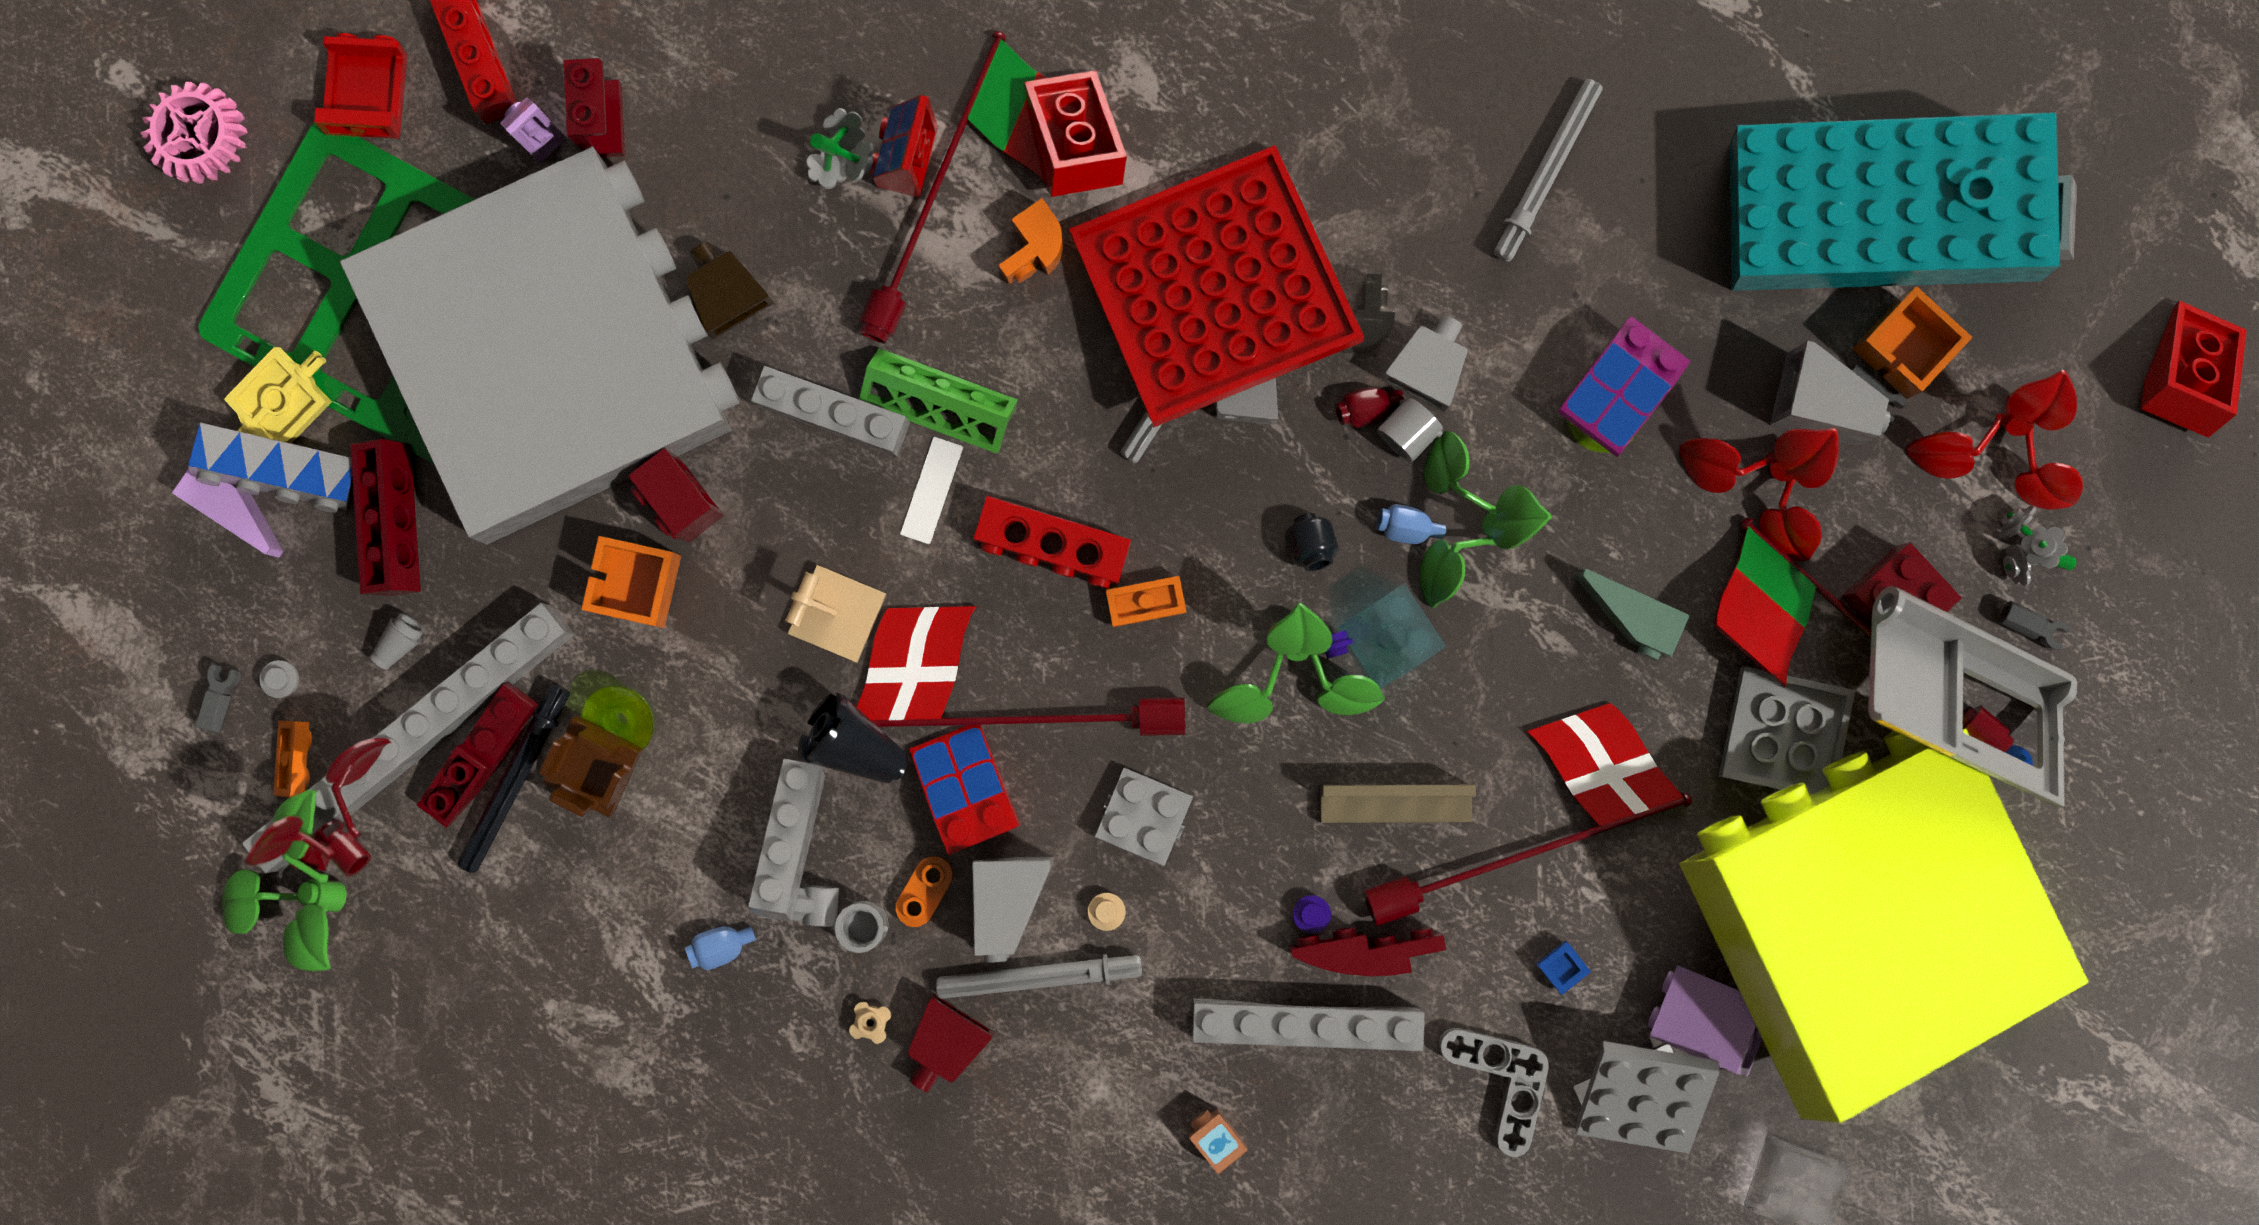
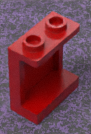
[314,33,408,139]

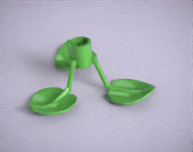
[1420,431,1552,608]
[1207,603,1385,724]
[222,790,347,971]

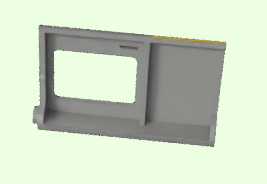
[1868,586,2077,808]

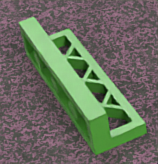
[859,348,1018,454]

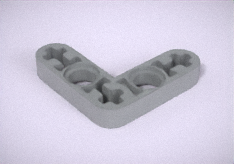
[1439,1028,1549,1157]

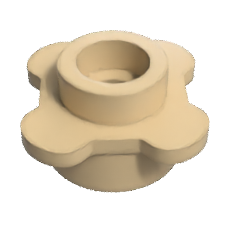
[849,1002,891,1044]

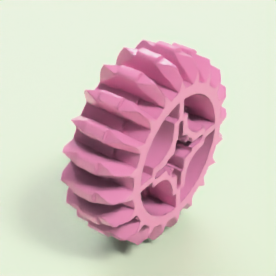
[140,82,248,184]

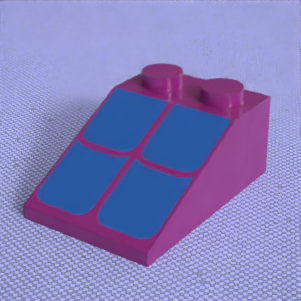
[1557,316,1691,457]

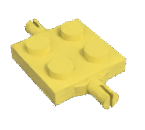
[224,347,332,444]

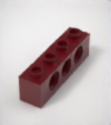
[350,439,421,596]

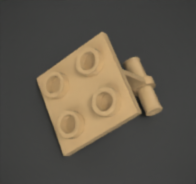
[785,565,886,663]

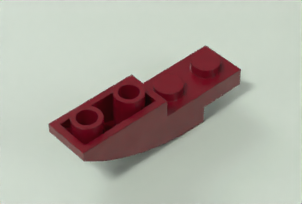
[416,682,539,828]
[1288,927,1447,976]

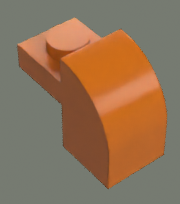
[998,198,1063,284]

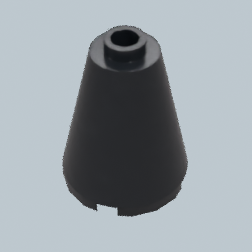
[798,692,907,784]

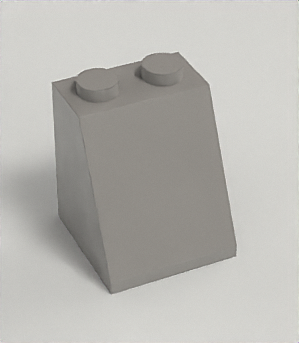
[1770,341,1891,446]
[973,857,1053,962]

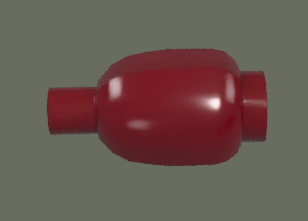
[1335,387,1404,427]

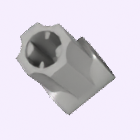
[762,885,839,927]

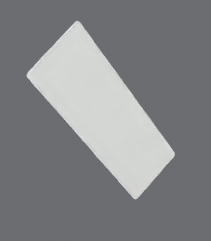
[900,437,963,544]

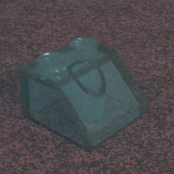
[1337,584,1447,689]

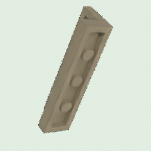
[1320,784,1476,823]

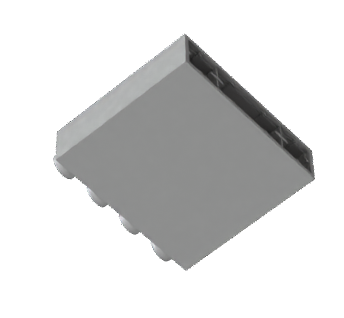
[340,147,740,545]

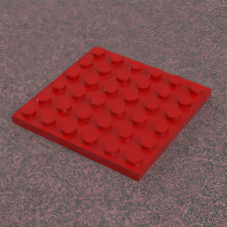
[1069,145,1364,428]

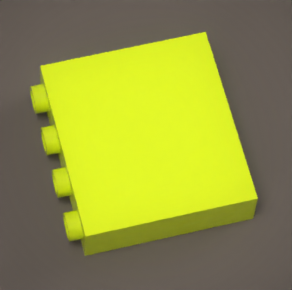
[1679,729,2089,1123]

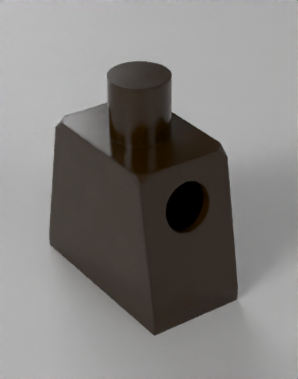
[685,242,774,339]

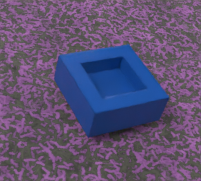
[1536,941,1591,995]

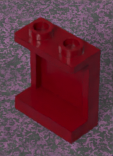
[563,58,625,158]

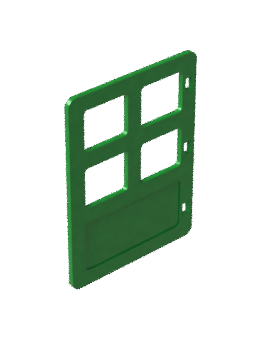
[199,123,475,465]

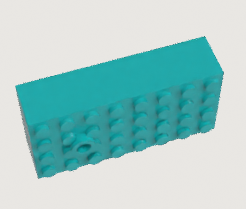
[1729,113,2060,291]

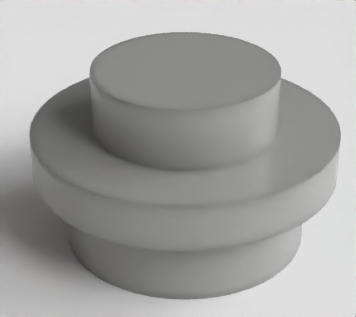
[260,660,299,698]

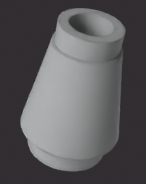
[370,613,424,670]

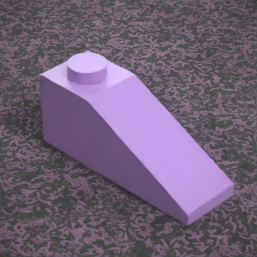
[500,97,566,164]
[172,469,283,557]

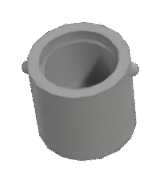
[1377,397,1443,463]
[832,900,889,953]

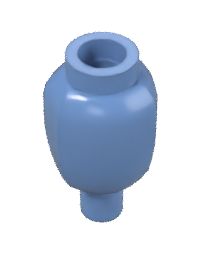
[1376,504,1446,544]
[685,926,756,970]

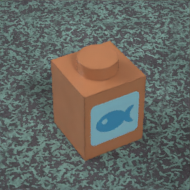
[1188,1108,1248,1174]

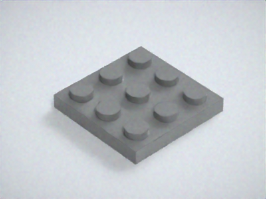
[1718,666,1856,795]
[1576,1041,1720,1154]

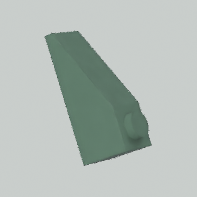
[1576,569,1690,661]

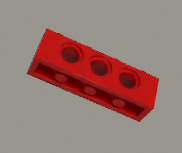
[430,0,517,125]
[973,496,1131,589]

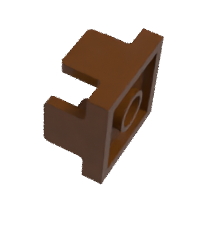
[539,715,643,817]

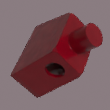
[907,994,995,1093]

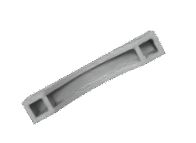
[1192,999,1424,1051]

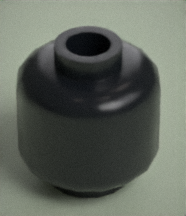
[1285,513,1339,571]

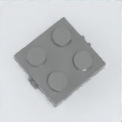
[1094,768,1193,867]

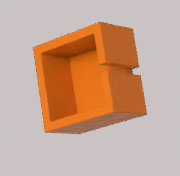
[1852,286,1972,399]
[581,536,681,629]

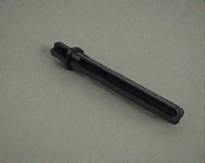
[457,685,570,873]

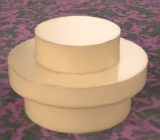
[1088,893,1126,931]

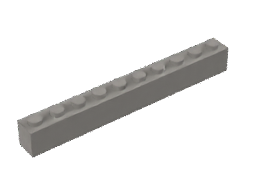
[242,603,575,873]

